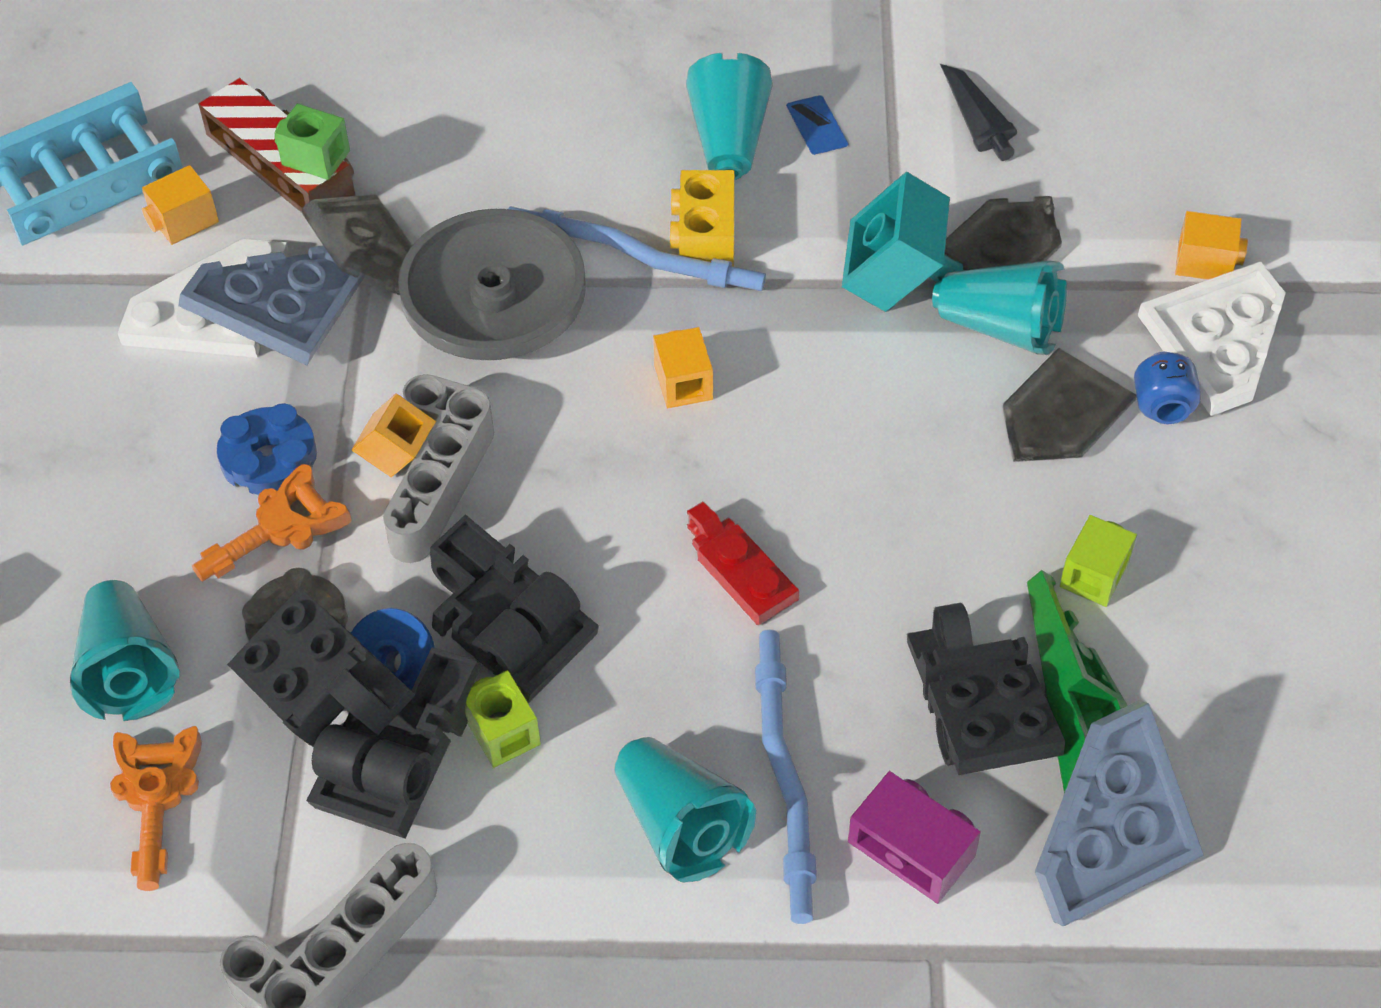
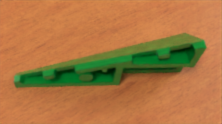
[1027,570,1128,794]

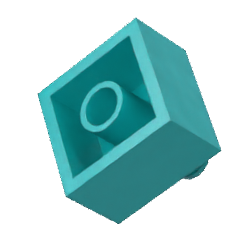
[842,171,963,312]

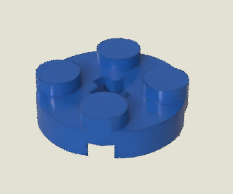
[217,403,317,495]

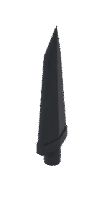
[940,64,1017,161]

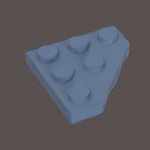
[178,245,368,365]
[1035,701,1204,926]

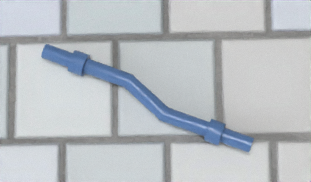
[508,206,766,291]
[755,630,817,924]

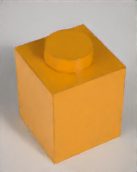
[142,165,219,245]
[1175,211,1248,280]
[653,327,713,409]
[351,393,436,477]

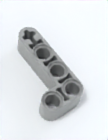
[383,374,494,563]
[220,843,437,1008]

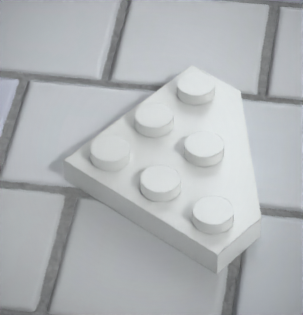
[118,238,290,358]
[1138,261,1286,416]

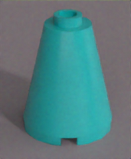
[686,53,773,180]
[932,261,1067,355]
[70,580,180,721]
[614,737,757,883]

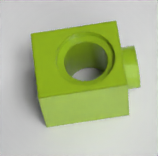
[1059,515,1137,607]
[465,670,541,768]

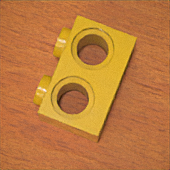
[670,170,734,267]

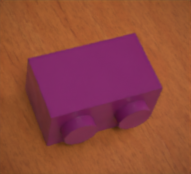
[848,770,981,904]

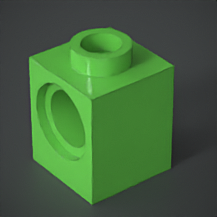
[274,103,350,180]

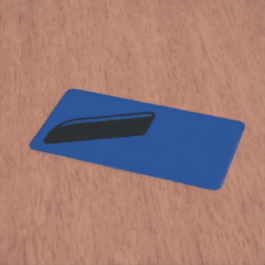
[786,95,849,155]

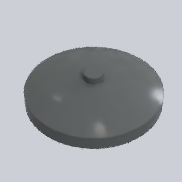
[399,209,586,360]

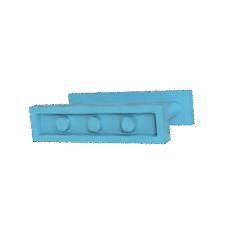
[0,82,183,246]

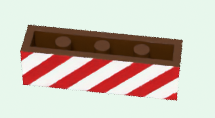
[198,78,356,224]

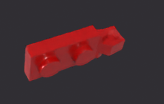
[687,501,799,625]

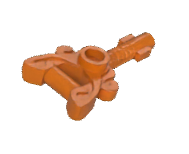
[192,464,352,582]
[110,726,202,891]

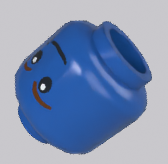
[1134,351,1201,425]

